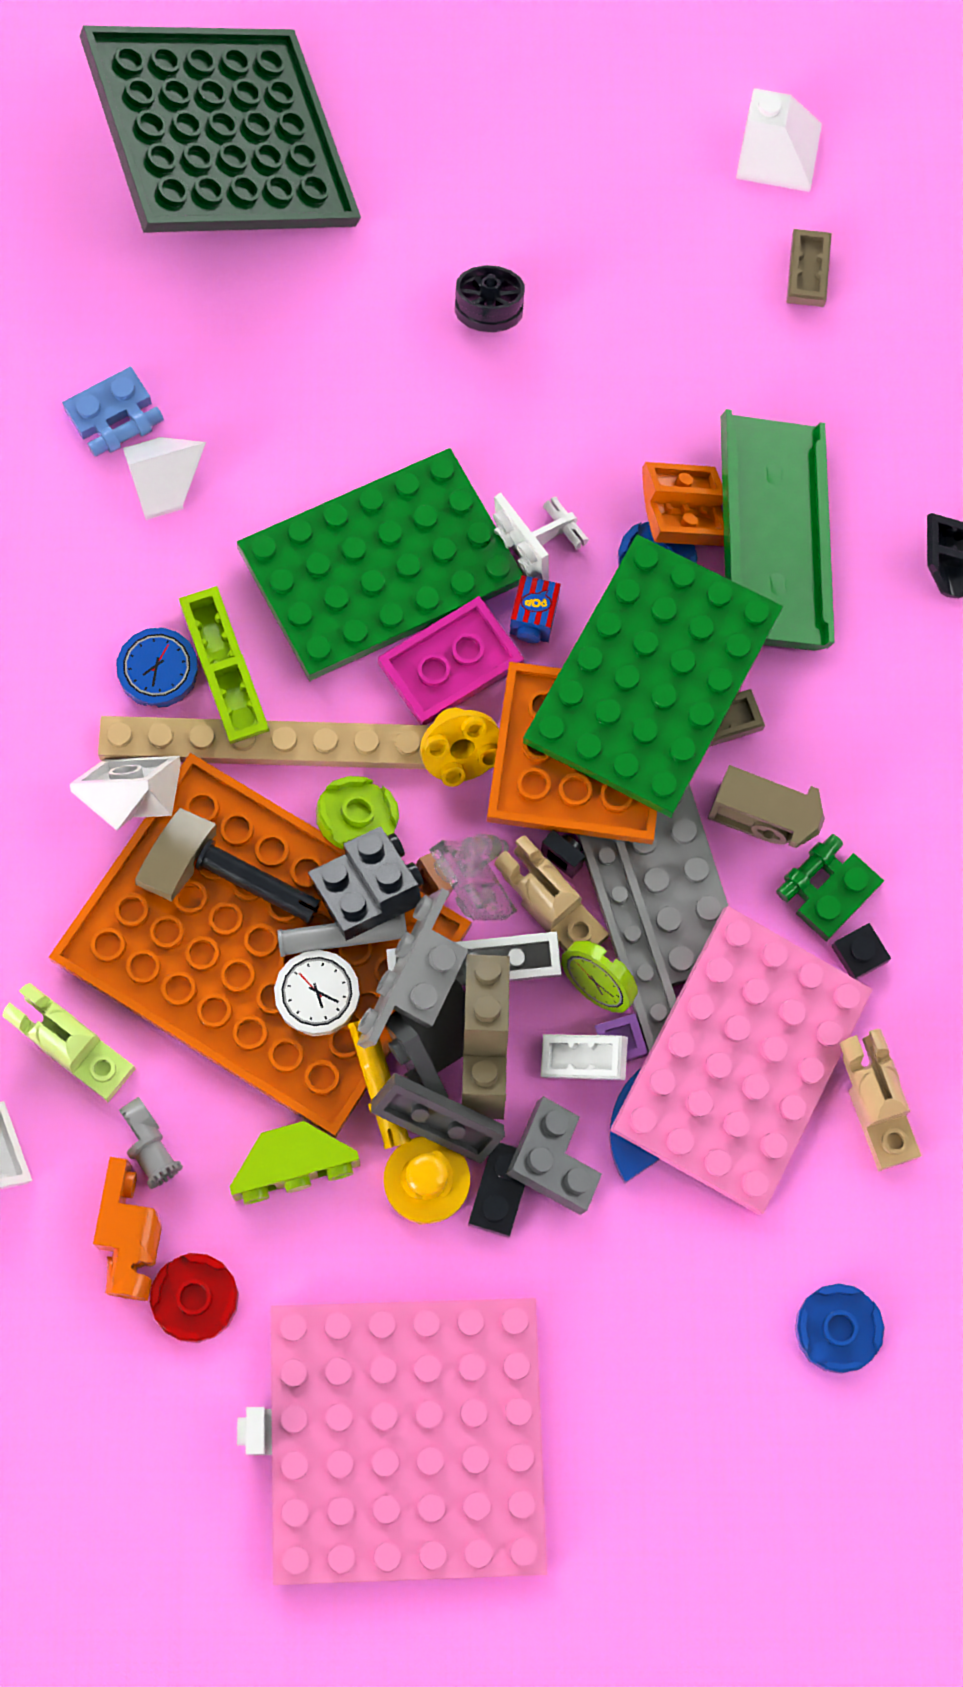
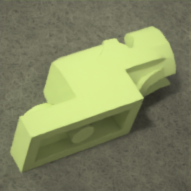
[2,983,136,1103]

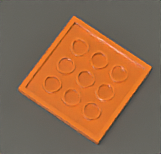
[487,661,657,845]

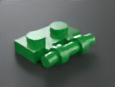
[776,834,884,942]

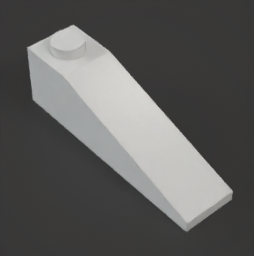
[386,931,562,986]

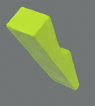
[179,586,269,744]

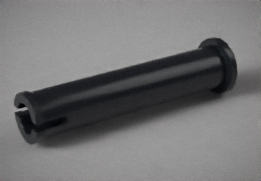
[195,839,322,924]

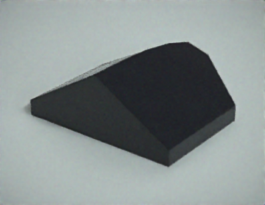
[927,513,963,598]

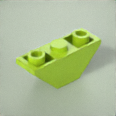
[230,1121,361,1205]

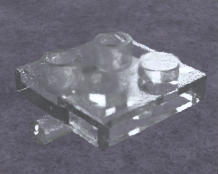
[429,833,517,921]

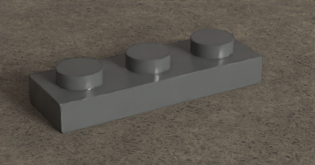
[371,1073,505,1164]

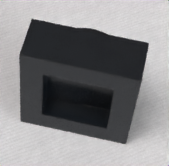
[541,830,585,879]
[831,923,891,980]

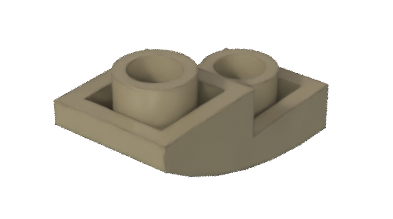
[135,808,216,901]

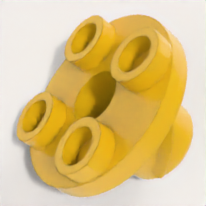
[420,708,499,787]
[383,1136,470,1225]

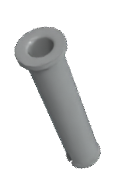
[277,913,407,957]

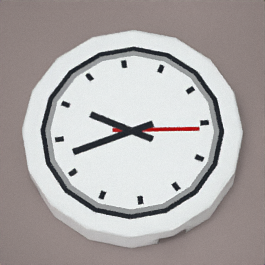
[274,950,360,1036]

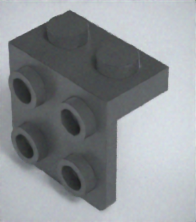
[385,979,465,1098]

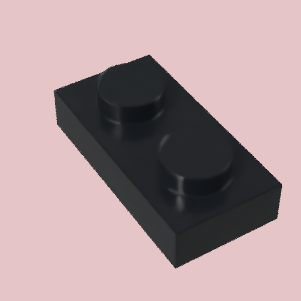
[468,1143,525,1238]

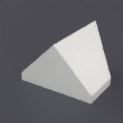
[123,437,206,520]

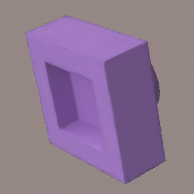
[594,1013,648,1062]

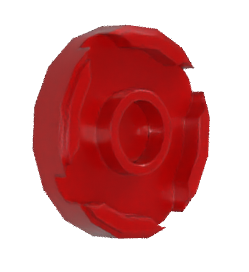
[150,1253,239,1343]

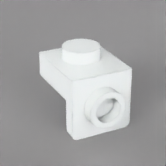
[237,1407,272,1456]

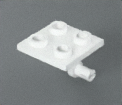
[493,492,589,581]

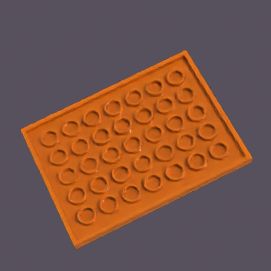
[48,753,472,1138]

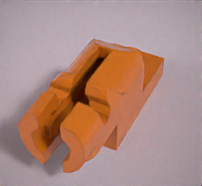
[93,1157,162,1301]

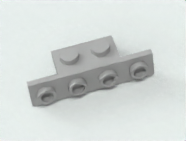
[357,888,469,1049]

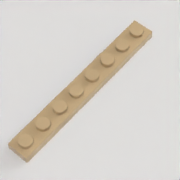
[98,716,429,769]

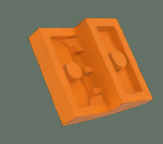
[642,462,724,546]

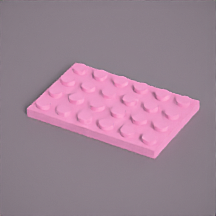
[610,906,873,1215]

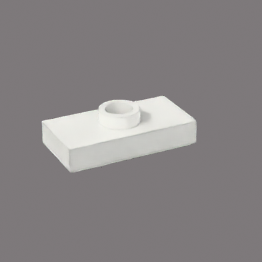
[540,1034,628,1080]

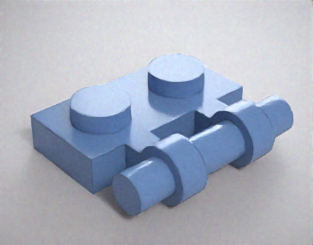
[62,366,164,457]

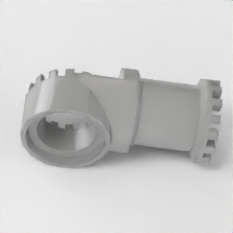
[119,1097,183,1189]

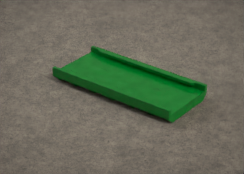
[720,409,835,651]

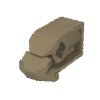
[707,765,825,848]

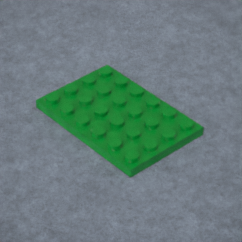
[237,448,524,681]
[523,534,783,818]

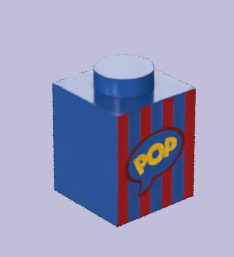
[509,575,561,644]

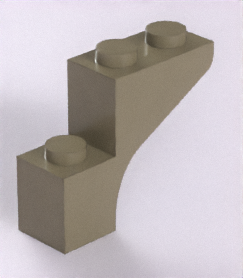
[461,954,510,1120]

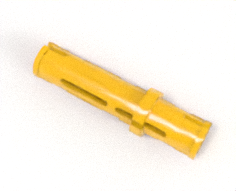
[347,1020,411,1149]

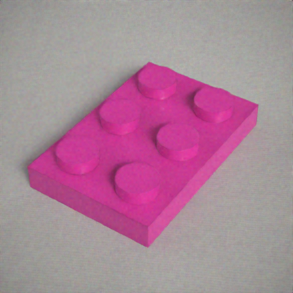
[378,596,524,725]

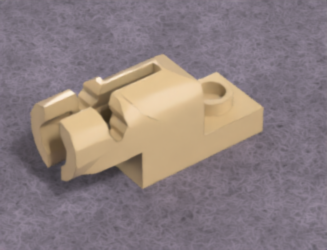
[494,835,609,951]
[840,1029,922,1172]

